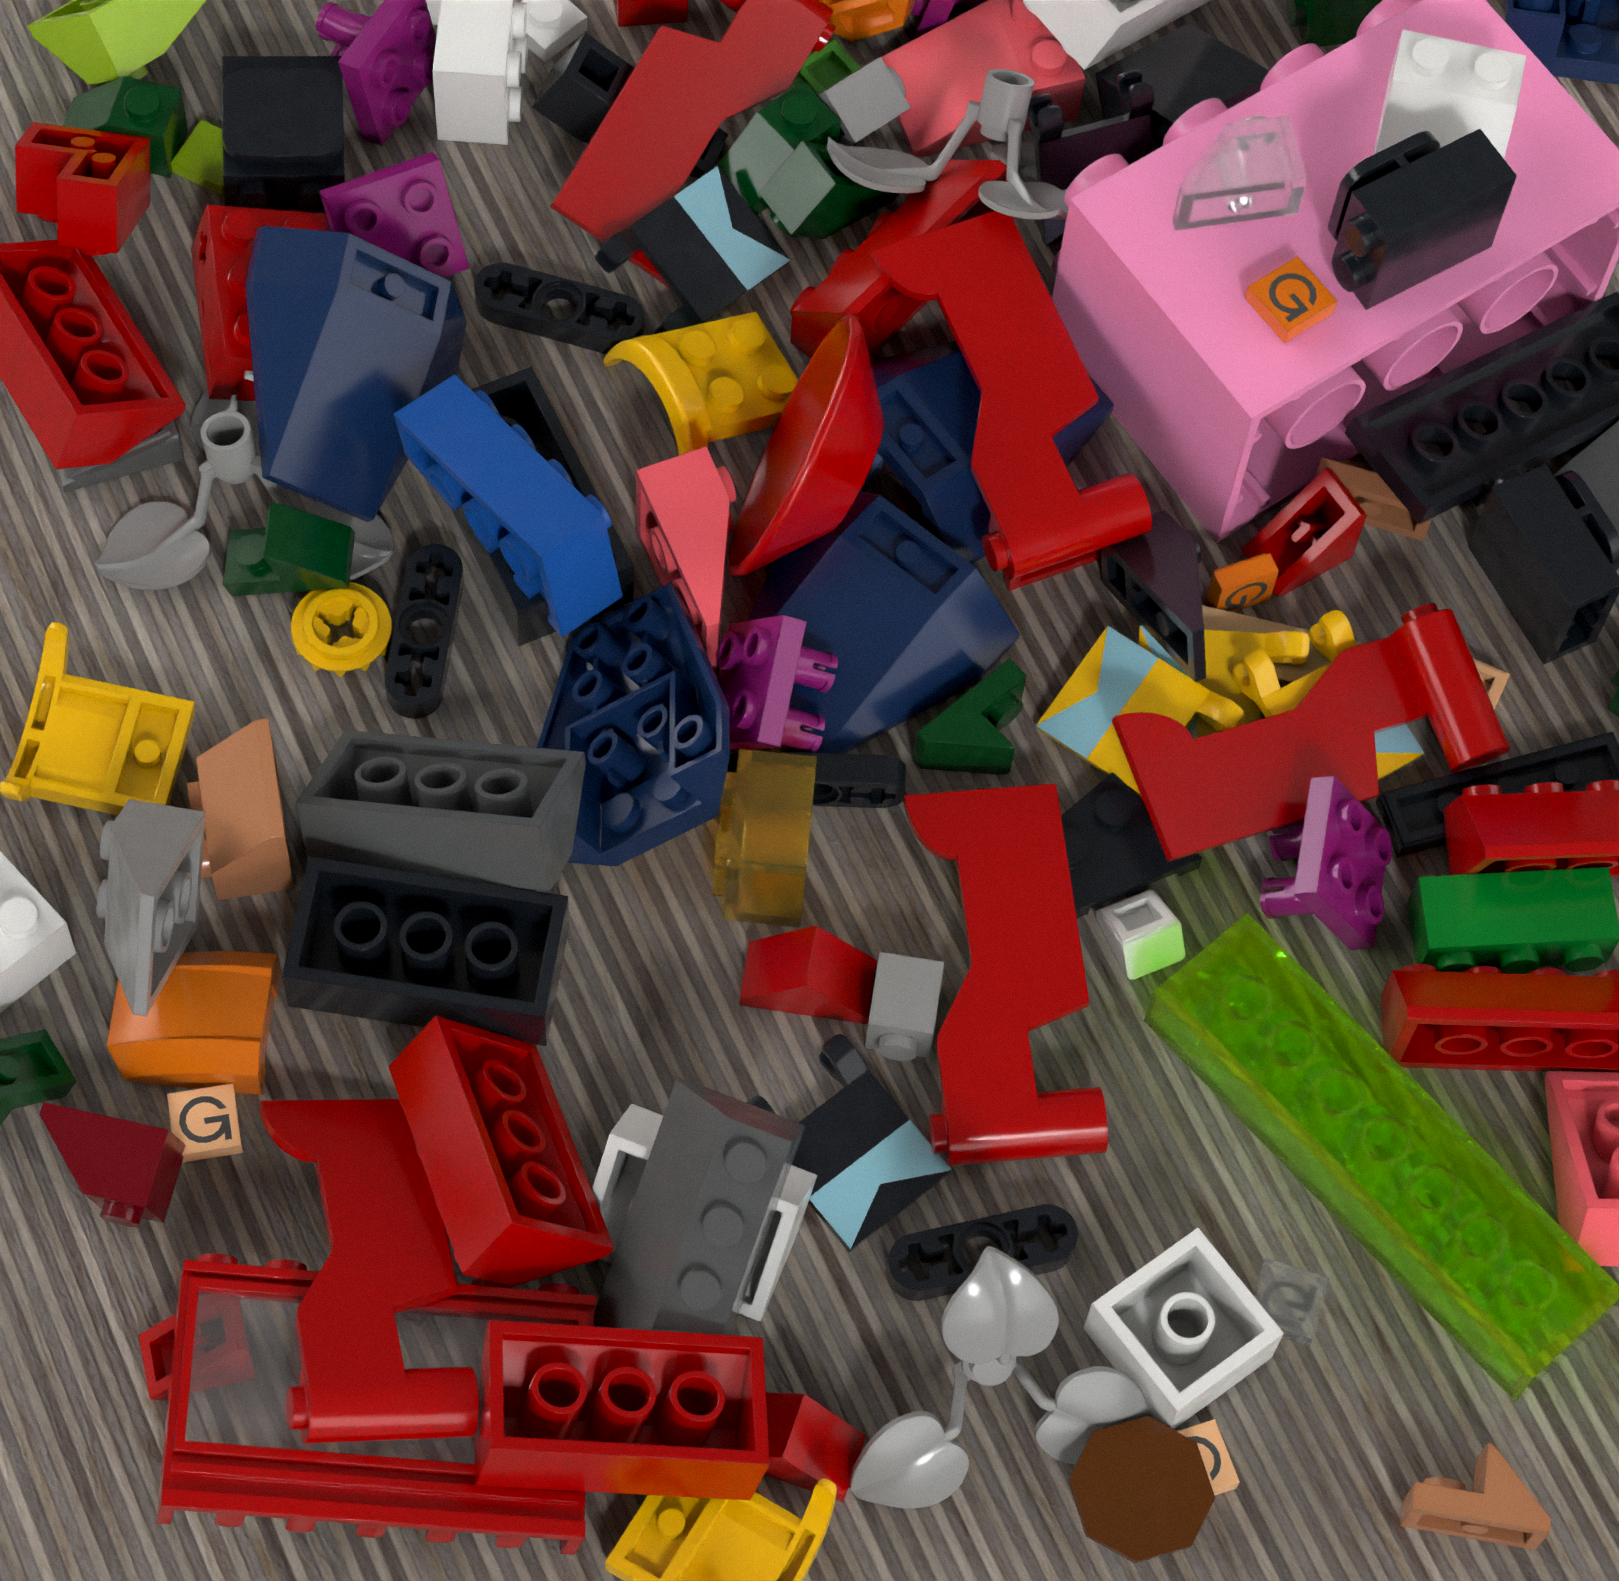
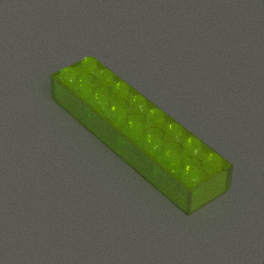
[1144,913,1619,1402]

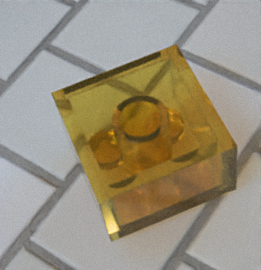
[713,749,817,927]

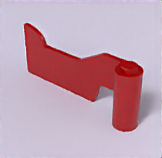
[550,0,836,288]
[871,211,1152,579]
[1111,603,1510,862]
[903,783,1108,1166]
[259,1099,479,1444]

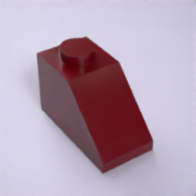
[39,1102,185,1228]

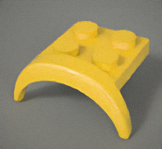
[603,311,798,455]
[0,622,196,815]
[605,1478,837,1581]

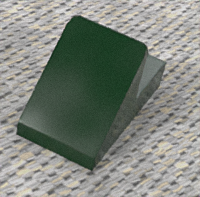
[223,503,355,597]
[913,658,1027,775]
[0,1029,77,1126]

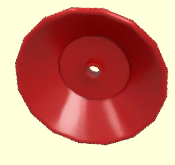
[728,313,885,576]

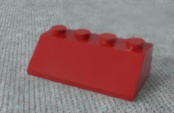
[790,160,1007,359]
[0,240,186,469]
[1443,780,1619,877]
[1381,964,1619,1073]
[388,1016,614,1286]
[475,1320,770,1500]

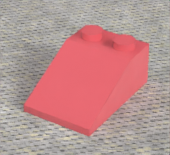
[881,0,1085,158]
[636,446,736,677]
[1544,1071,1619,1266]

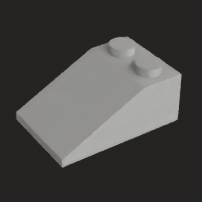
[96,799,206,1016]

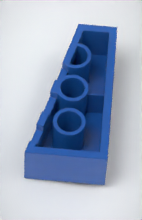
[394,374,623,637]

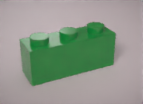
[1407,867,1619,974]

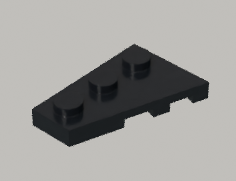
[1061,772,1202,918]

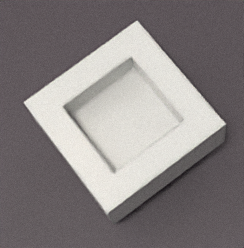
[521,0,587,62]

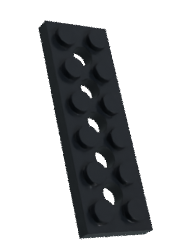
[1345,292,1619,524]

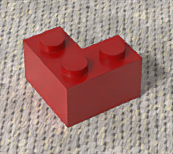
[15,122,150,256]

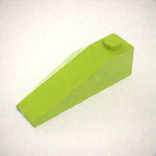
[27,0,206,85]

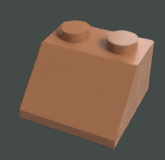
[187,718,294,900]

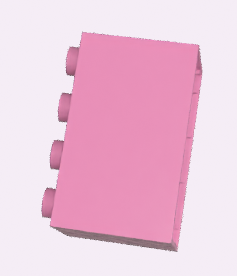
[1052,0,1619,543]

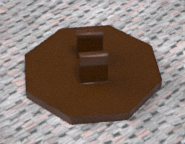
[1068,1416,1215,1564]

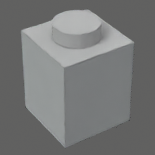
[817,57,911,146]
[865,952,944,1061]

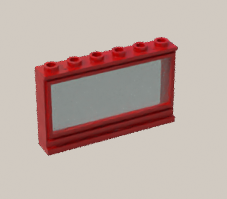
[156,1253,597,1555]

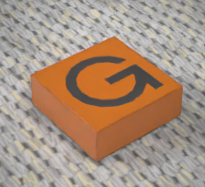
[1245,256,1337,344]
[1205,553,1279,612]

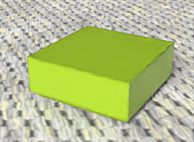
[171,119,224,196]

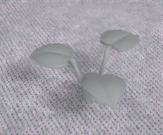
[827,69,1068,221]
[95,387,395,590]
[849,1246,1153,1509]

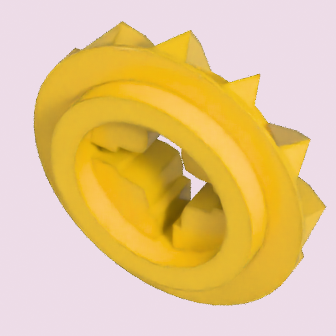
[291,582,393,678]

